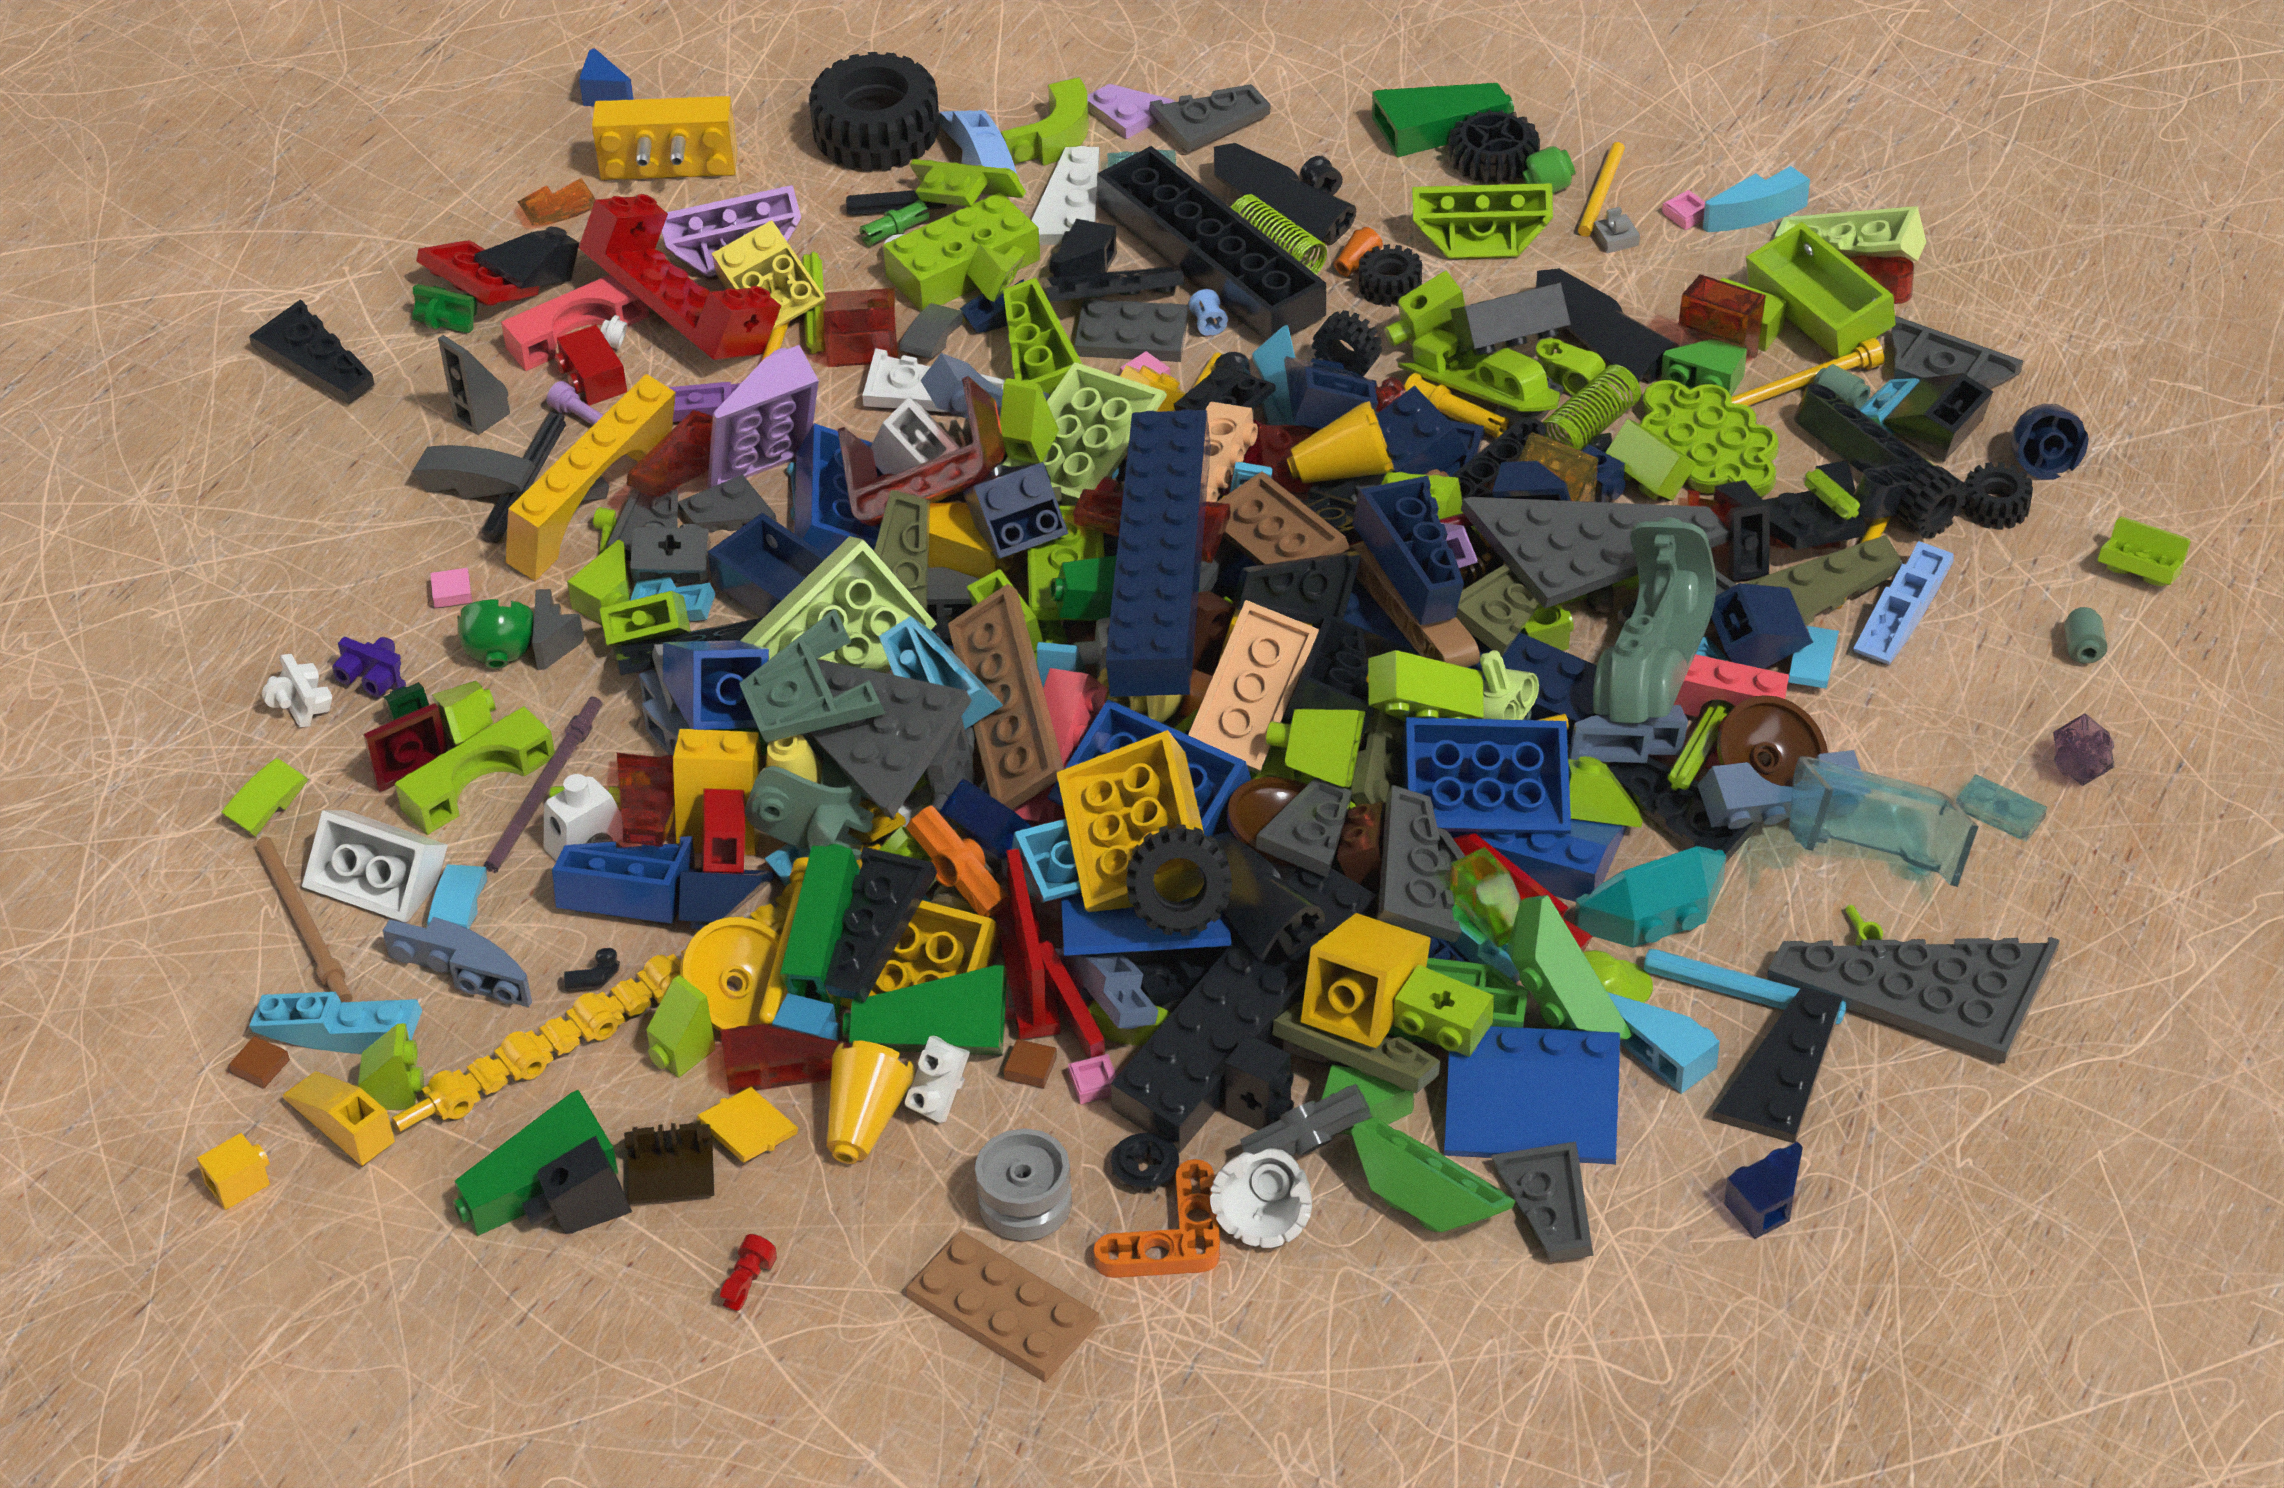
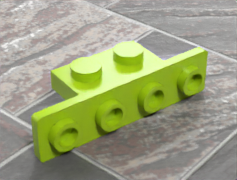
[910,159,1026,206]

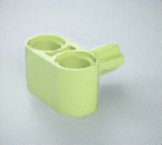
[1480,650,1539,720]

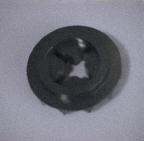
[1111,1133,1179,1192]

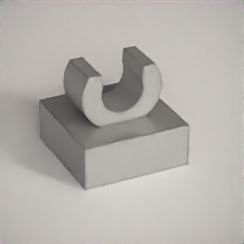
[1593,207,1640,253]

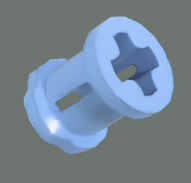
[1188,289,1228,336]

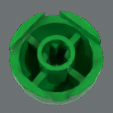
[457,599,534,669]

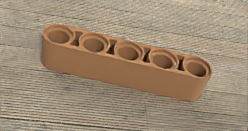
[1346,541,1480,668]

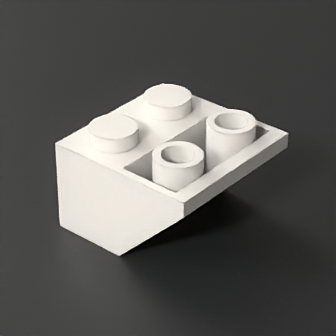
[867,397,965,499]

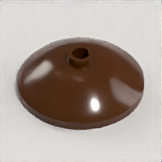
[1717,695,1828,787]
[1227,777,1342,868]

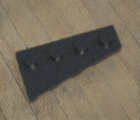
[249,299,375,403]
[1607,757,1761,863]

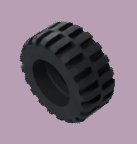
[809,52,940,172]

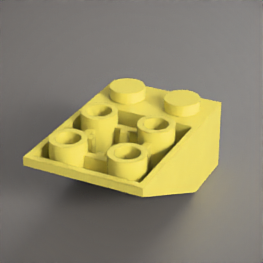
[711,220,826,331]

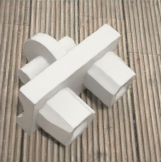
[262,654,332,728]
[904,1036,970,1123]

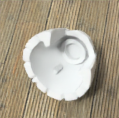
[1210,1148,1312,1248]

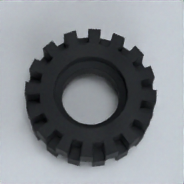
[1359,244,1422,307]
[1312,310,1382,376]
[1962,462,2033,530]
[1898,465,1968,539]

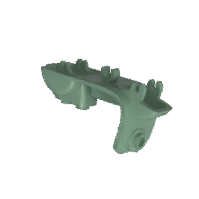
[1593,517,1716,723]
[745,668,875,860]

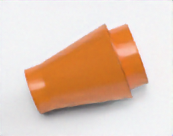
[1333,227,1383,277]

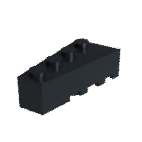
[1284,613,1375,742]

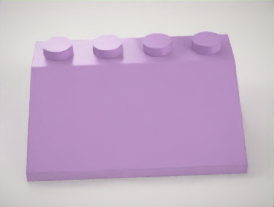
[707,345,819,489]

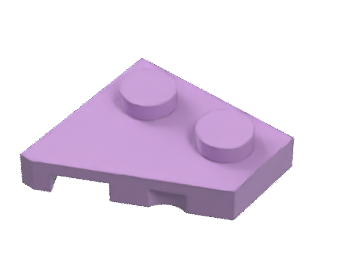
[1088,84,1175,139]

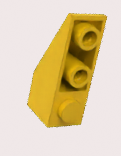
[283,1071,395,1166]

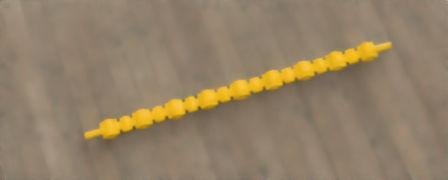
[391,789,1002,1132]

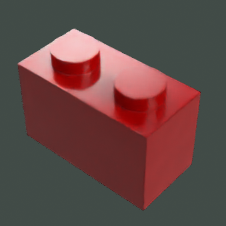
[555,324,627,406]

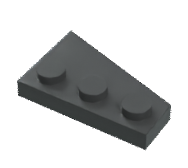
[607,470,678,561]
[1255,777,1352,878]
[1491,1141,1594,1262]

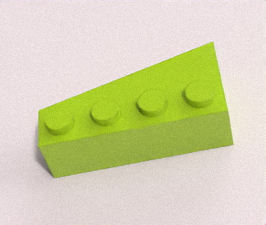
[1003,277,1082,396]

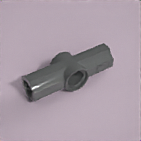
[1240,1084,1373,1156]

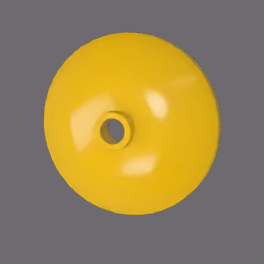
[680,917,789,1037]

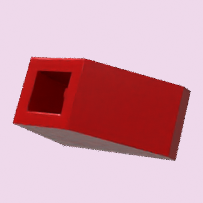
[701,788,745,873]

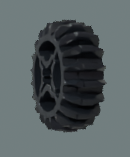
[1448,109,1540,185]

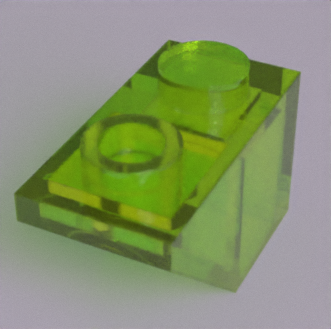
[1450,847,1522,948]

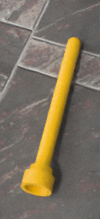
[1731,338,1884,406]
[759,857,809,1024]

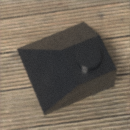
[474,226,580,289]

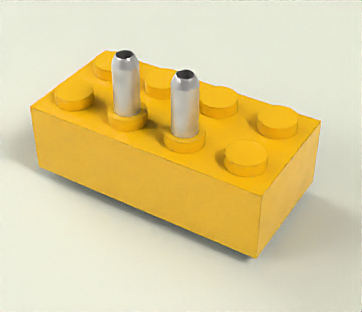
[592,96,738,180]

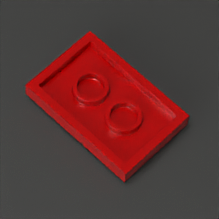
[416,240,540,306]

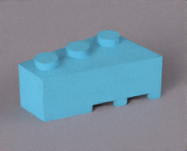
[879,616,1003,729]

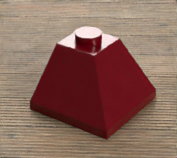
[363,703,448,793]

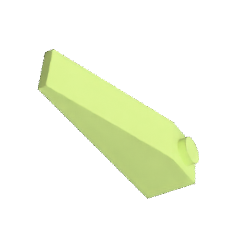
[1775,206,1926,264]

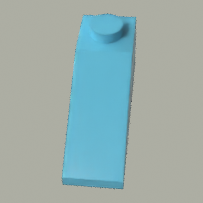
[1607,992,1720,1094]

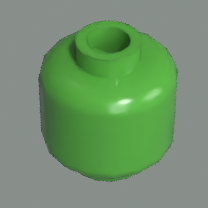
[1522,146,1576,194]

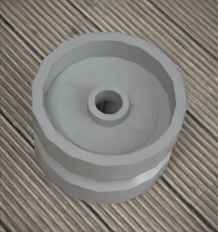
[975,1128,1073,1241]

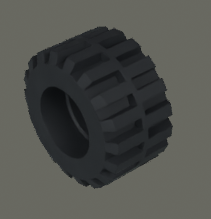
[1126,824,1232,936]

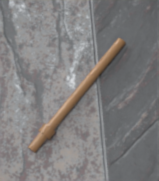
[256,837,353,1002]

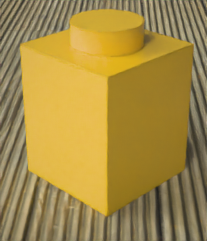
[196,1133,270,1210]

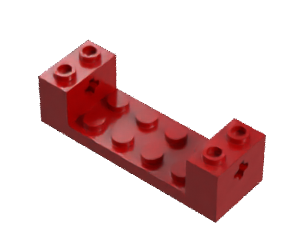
[578,194,782,360]

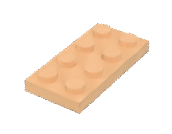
[1188,600,1319,775]

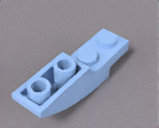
[939,110,1017,174]

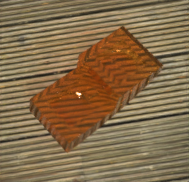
[518,178,596,225]

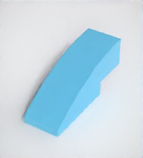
[1703,166,1810,232]

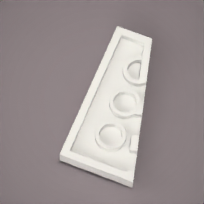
[1031,146,1100,245]

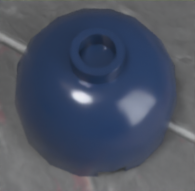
[2010,403,2089,480]

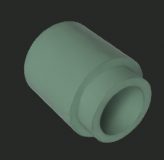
[1813,364,1870,409]
[2064,607,2108,663]

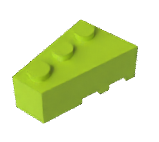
[1368,650,1484,722]

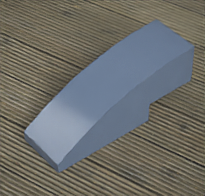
[1568,705,1688,763]

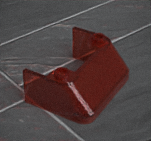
[838,376,1005,526]

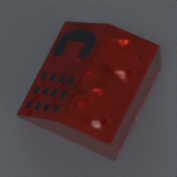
[1678,274,1766,359]

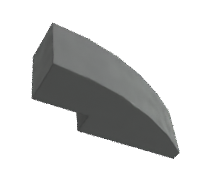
[412,445,535,499]

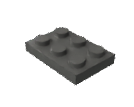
[1074,299,1189,362]

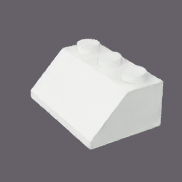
[302,810,448,922]

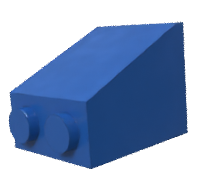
[663,640,769,730]

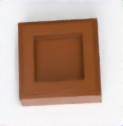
[229,1036,290,1089]
[1004,1039,1057,1088]

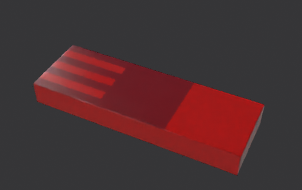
[1039,940,1105,1059]

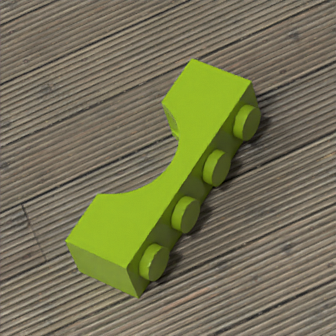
[395,706,556,835]

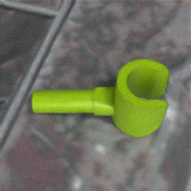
[593,507,618,554]
[1845,905,1883,945]

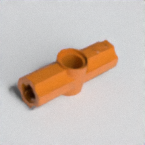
[906,805,1011,918]

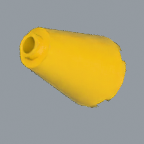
[1287,401,1394,483]
[827,1040,916,1164]

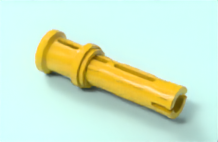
[1401,373,1509,438]

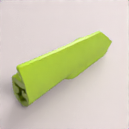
[1398,328,1560,411]

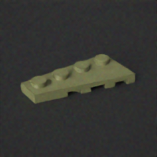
[874,490,930,612]
[1456,563,1540,657]

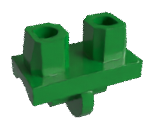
[412,284,478,333]

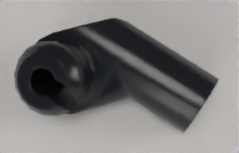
[564,948,620,992]

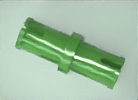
[859,200,929,247]

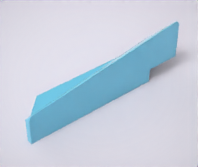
[1252,325,1313,470]

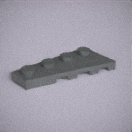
[1378,785,1461,943]

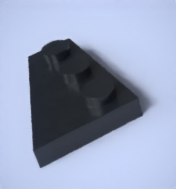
[1232,551,1361,625]

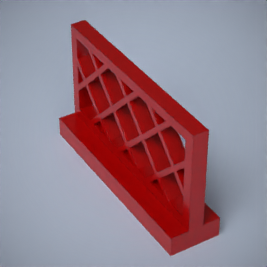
[995,849,1060,1039]

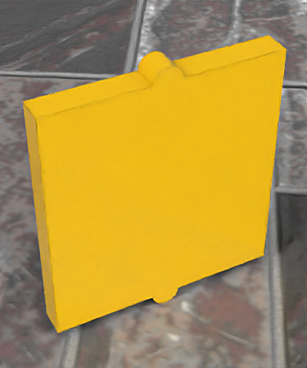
[697,1087,798,1163]

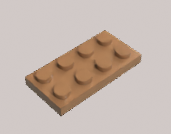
[1205,471,1350,566]
[906,1230,1099,1383]

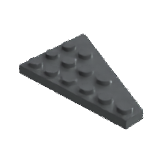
[1461,497,1731,609]
[778,651,972,818]
[1767,937,2060,1064]

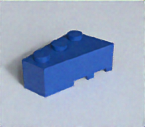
[552,836,695,923]

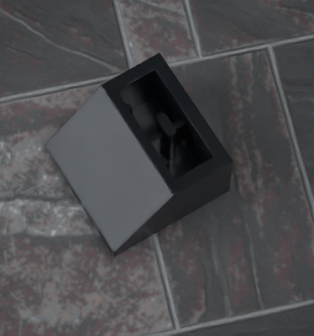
[1174,366,1276,412]
[1883,373,1993,462]

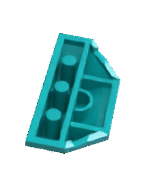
[1574,846,1726,948]

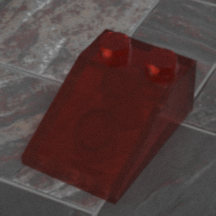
[823,288,899,367]

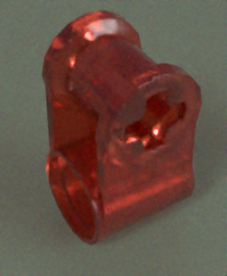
[1850,255,1914,304]

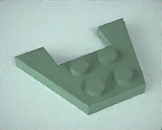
[739,609,886,742]

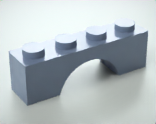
[920,353,1050,428]
[1698,750,1869,829]

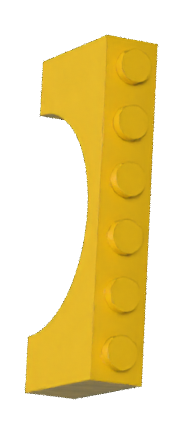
[506,374,676,581]

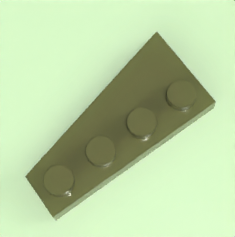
[1744,535,1902,625]
[1351,708,1405,806]
[1272,997,1440,1093]

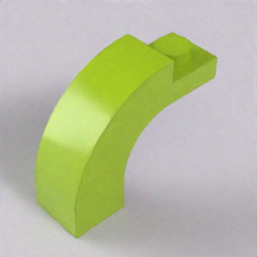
[1001,77,1089,166]

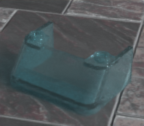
[1789,756,1979,887]

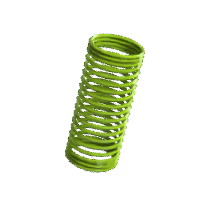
[1231,194,1327,274]
[1542,364,1641,460]

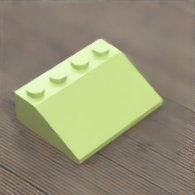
[1002,362,1167,506]
[740,536,937,673]

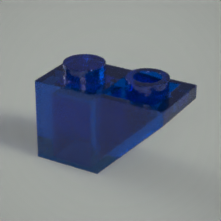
[940,778,1032,861]
[1724,1142,1803,1239]

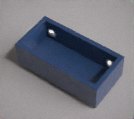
[707,513,828,618]

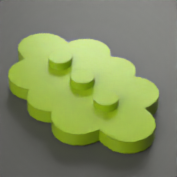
[1640,380,1779,497]

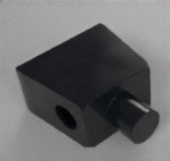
[522,1136,632,1234]

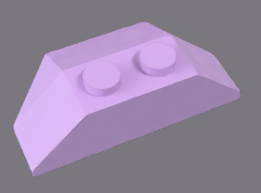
[661,185,801,278]

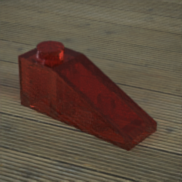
[720,1024,850,1095]

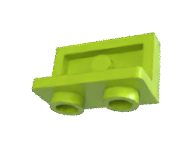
[2097,516,2191,586]

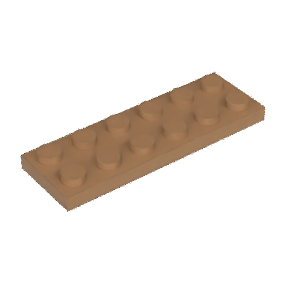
[948,584,1064,815]

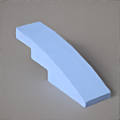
[1854,541,1954,665]

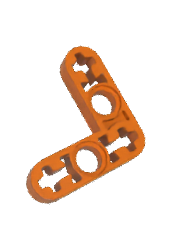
[1094,1159,1220,1278]

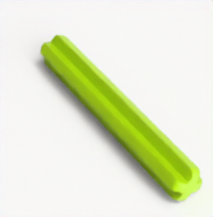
[801,252,827,354]
[1667,700,1735,791]

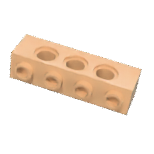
[1205,402,1258,509]

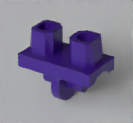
[332,636,406,698]

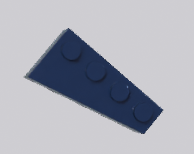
[1352,476,1464,625]

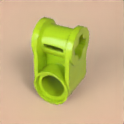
[1535,338,1605,398]

